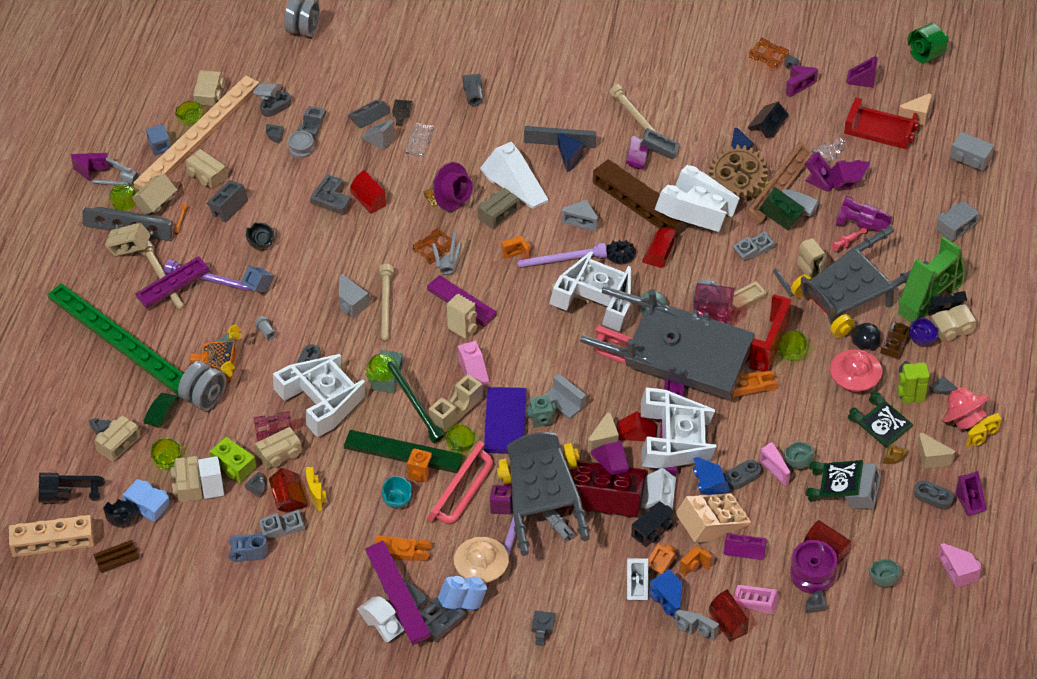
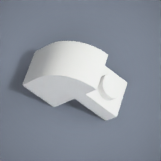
[357,596,404,642]

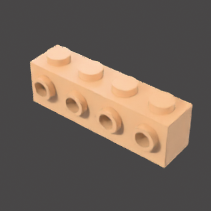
[9,515,94,557]

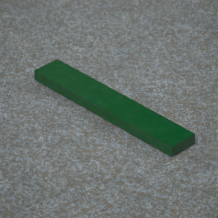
[344,430,463,473]

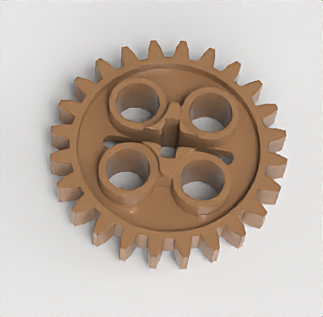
[708,145,768,200]

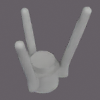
[92,157,139,187]
[432,231,461,275]

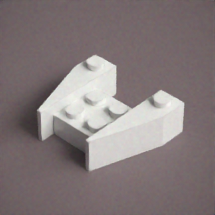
[655,165,740,232]
[549,251,631,332]
[273,354,365,437]
[641,388,716,469]

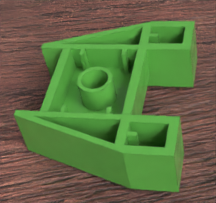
[898,237,966,323]

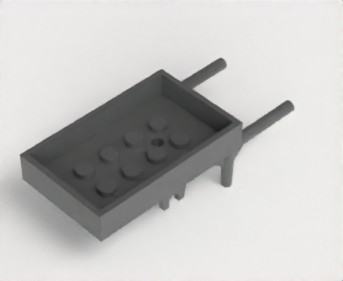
[580,286,755,400]

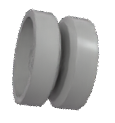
[284,0,320,37]
[178,361,226,411]

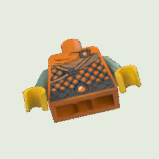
[190,324,241,381]

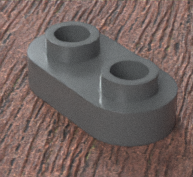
[725,460,761,490]
[914,480,954,509]

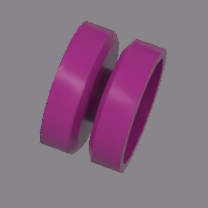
[790,540,837,594]

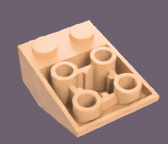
[675,493,751,543]

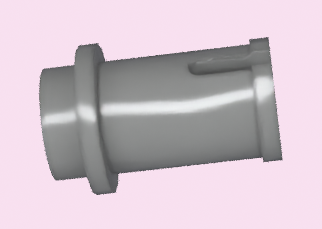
[255,316,277,340]

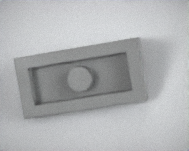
[543,373,586,419]

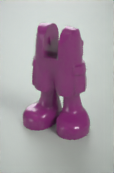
[836,196,892,232]

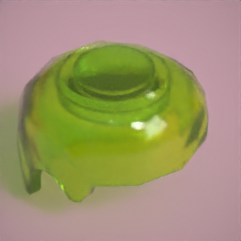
[175,101,202,125]
[109,183,137,211]
[778,331,808,361]
[365,354,396,383]
[446,424,476,453]
[151,438,181,470]

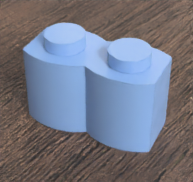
[122,479,170,521]
[438,576,487,610]

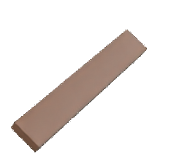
[745,142,813,224]

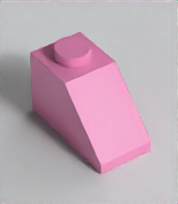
[458,341,489,385]
[938,543,982,588]

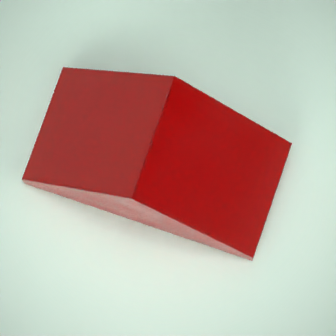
[616,411,656,442]

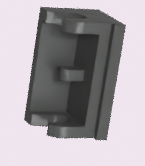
[207,180,248,222]

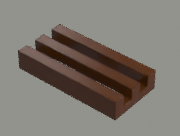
[93,540,139,573]

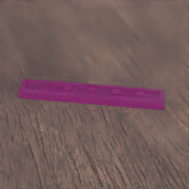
[365,540,431,646]

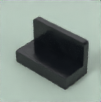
[748,101,788,138]

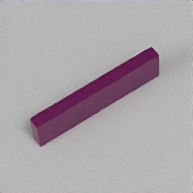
[135,256,210,309]
[427,275,497,327]

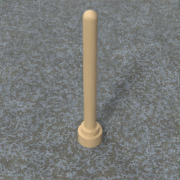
[609,84,656,132]
[139,241,184,309]
[379,264,394,341]

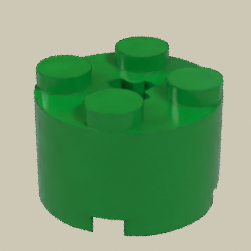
[907,22,949,63]

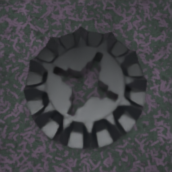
[606,239,636,264]

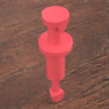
[831,228,867,251]

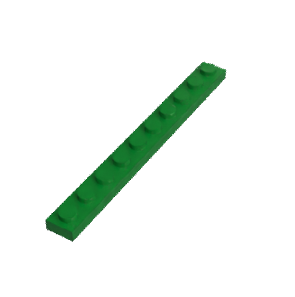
[48,283,183,396]

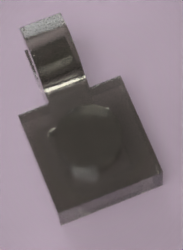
[392,99,413,126]

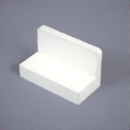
[641,468,676,510]

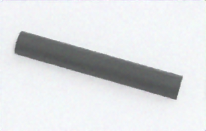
[773,268,795,297]

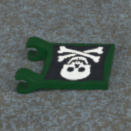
[848,390,913,448]
[805,460,863,502]

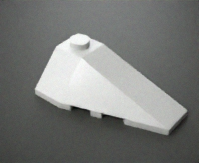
[480,142,548,209]

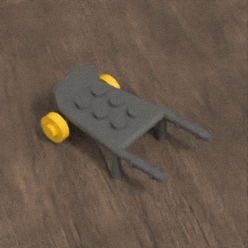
[791,226,929,338]
[497,432,590,556]

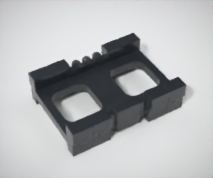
[928,291,968,316]

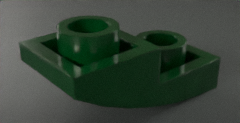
[143,393,179,427]

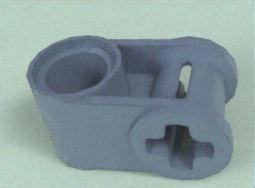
[229,534,269,562]

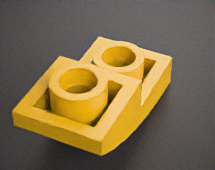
[966,413,1002,448]
[306,467,326,511]

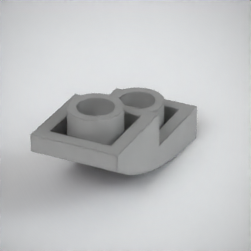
[254,82,282,100]
[782,189,819,216]
[733,231,776,260]
[259,509,306,538]
[675,610,719,641]

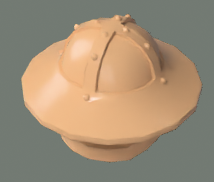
[454,537,509,583]

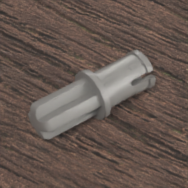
[542,509,575,542]

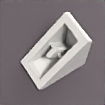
[198,456,224,499]
[627,558,648,600]

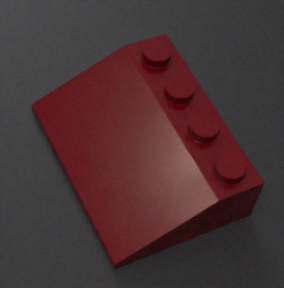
[564,460,646,517]

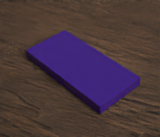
[484,387,526,454]

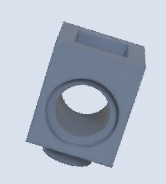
[146,124,171,156]
[241,266,274,292]

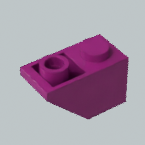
[830,160,870,190]

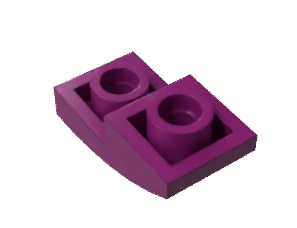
[626,136,648,169]

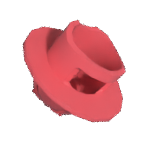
[830,349,882,393]
[941,388,989,431]

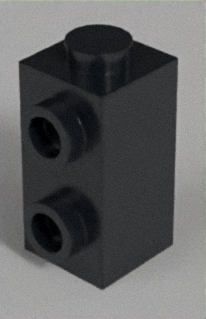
[631,501,674,547]

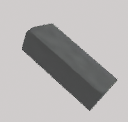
[348,99,389,128]

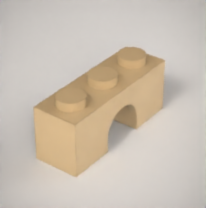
[428,374,483,433]

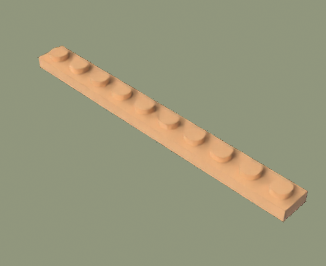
[133,76,260,190]

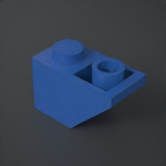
[693,457,731,495]
[649,569,682,619]

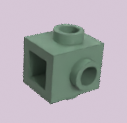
[527,395,556,428]

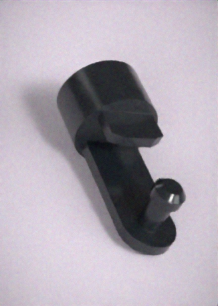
[38,472,105,503]

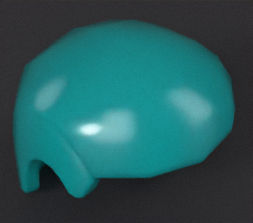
[381,476,412,509]

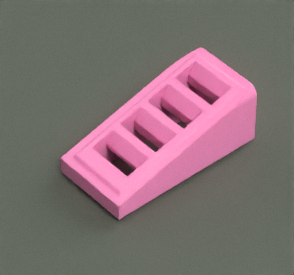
[760,442,790,486]
[732,585,779,615]

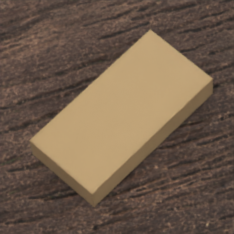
[725,281,767,313]

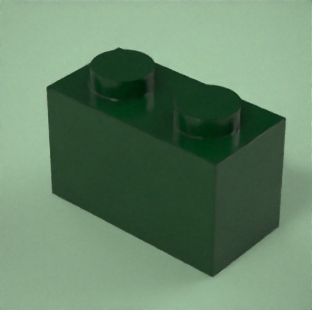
[758,187,805,231]

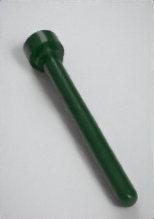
[387,361,446,443]

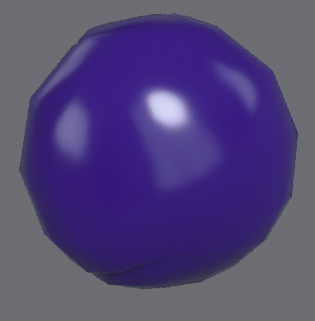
[909,318,939,346]

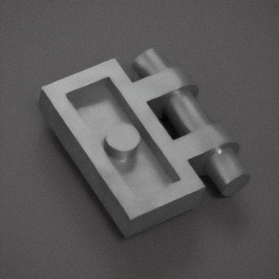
[419,598,466,642]

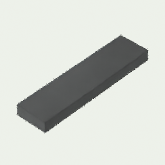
[524,126,596,148]

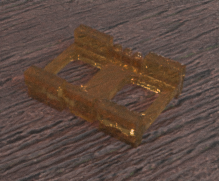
[749,37,789,70]
[413,227,456,265]

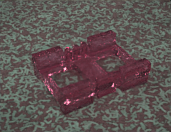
[253,411,292,442]

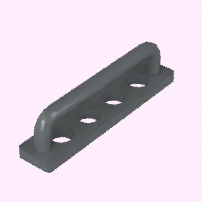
[82,207,172,241]

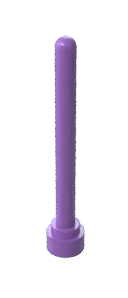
[164,259,251,291]

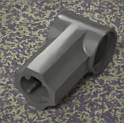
[462,74,483,107]

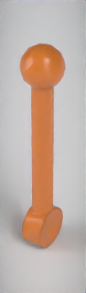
[174,204,188,234]

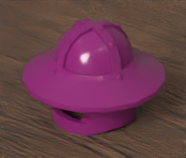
[433,162,473,211]

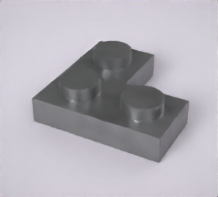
[310,174,351,214]

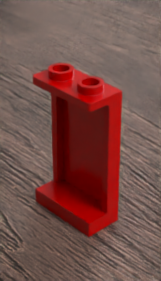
[844,97,920,150]
[749,294,791,372]

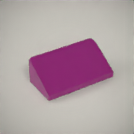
[724,533,767,560]

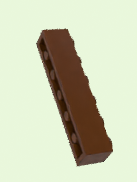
[593,159,689,238]

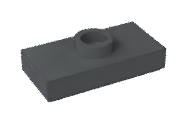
[641,128,679,159]

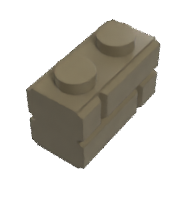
[477,187,519,229]

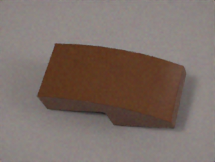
[880,322,910,359]

